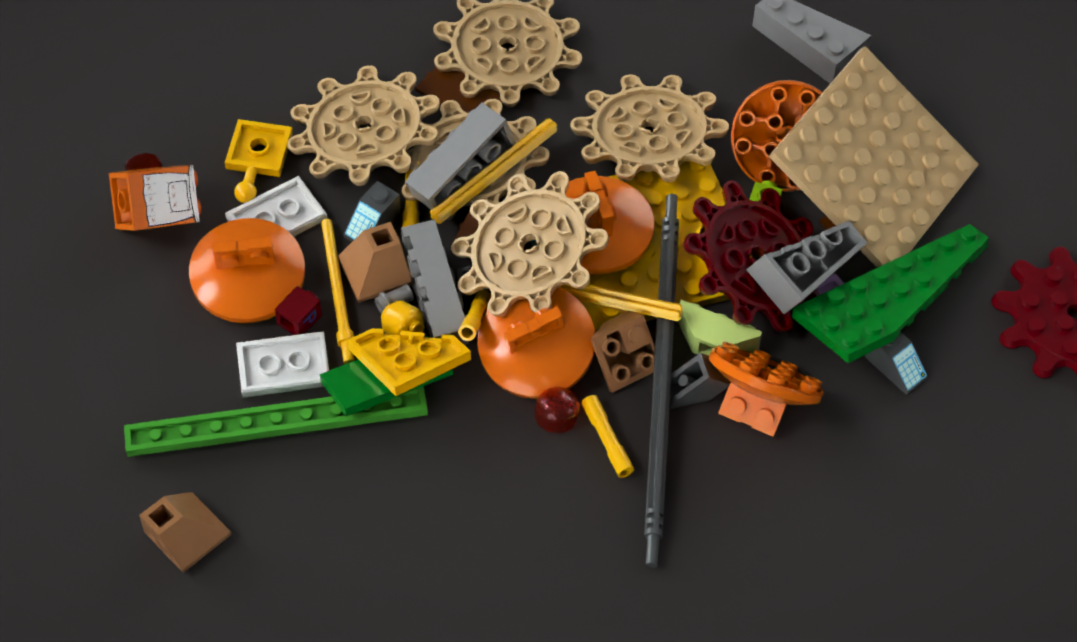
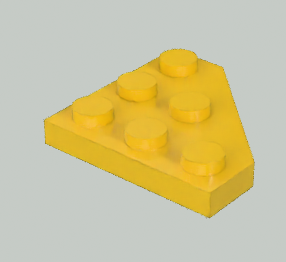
[347,328,471,396]

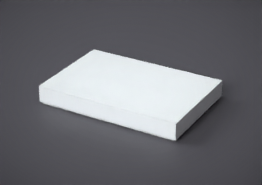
[225,176,328,237]
[236,331,329,398]

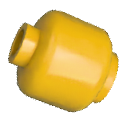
[381,300,424,335]

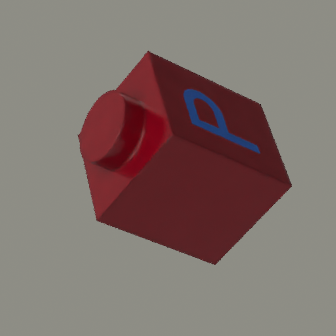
[275,286,322,335]

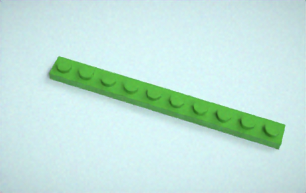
[124,386,428,457]

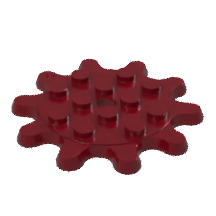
[683,180,817,332]
[991,246,1077,378]

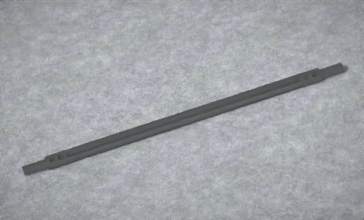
[644,194,679,568]

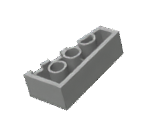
[752,0,872,83]
[405,102,516,210]
[401,219,469,345]
[746,221,867,314]

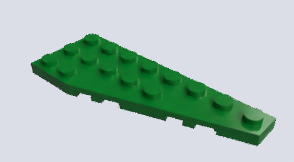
[792,224,989,363]

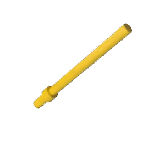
[321,219,355,365]

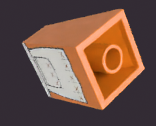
[109,165,201,231]

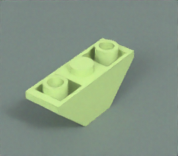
[678,300,762,356]

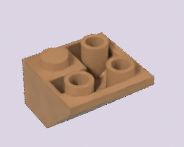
[338,222,412,303]
[590,311,655,393]
[139,492,232,573]

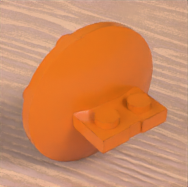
[731,80,823,192]
[566,170,654,275]
[189,218,305,323]
[478,288,595,399]
[708,342,824,437]

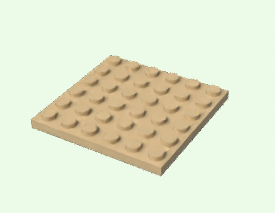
[768,46,979,268]

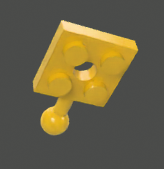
[225,119,293,203]

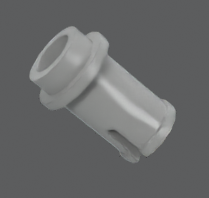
[375,284,414,314]

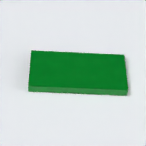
[320,334,453,416]

